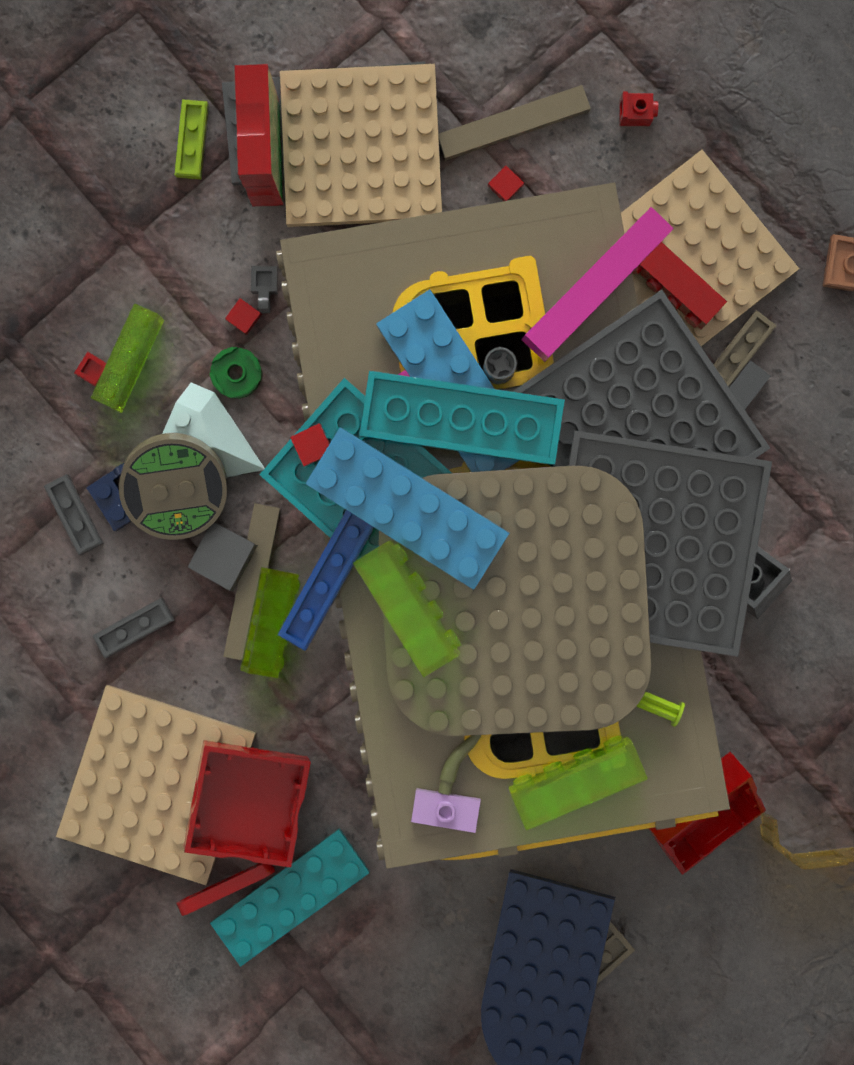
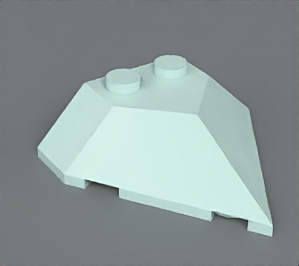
[162,383,265,478]

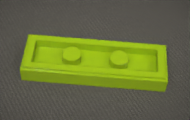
[174,99,209,180]

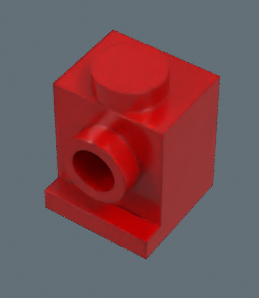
[619,91,658,126]

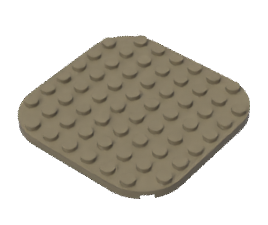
[379,466,651,736]

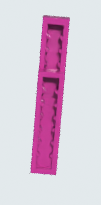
[522,207,674,362]

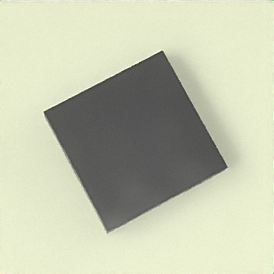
[188,522,258,592]

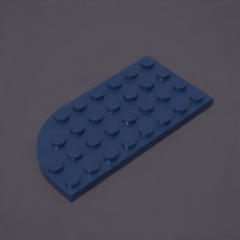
[481,869,616,1065]

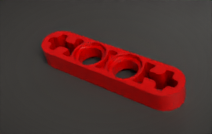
[176,863,275,916]

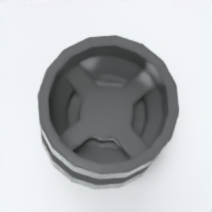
[483,347,517,385]

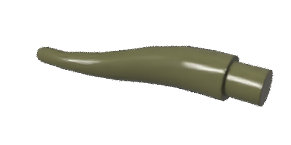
[438,735,481,795]

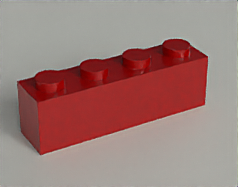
[632,242,727,330]

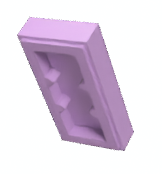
[411,788,481,833]

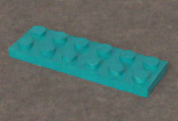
[359,371,565,465]
[210,828,370,967]

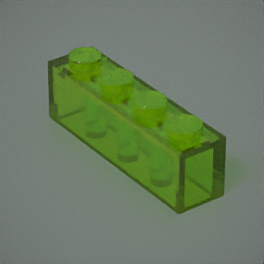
[91,303,164,413]
[353,540,461,678]
[240,567,300,678]
[508,736,648,831]

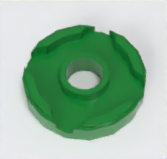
[210,347,262,399]

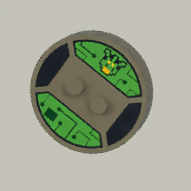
[119,433,227,540]

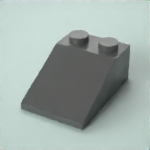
[746,547,792,619]

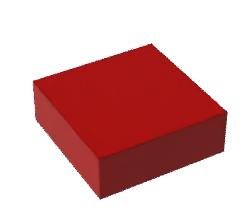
[488,166,524,201]
[225,298,262,335]
[74,352,112,388]
[290,423,330,467]

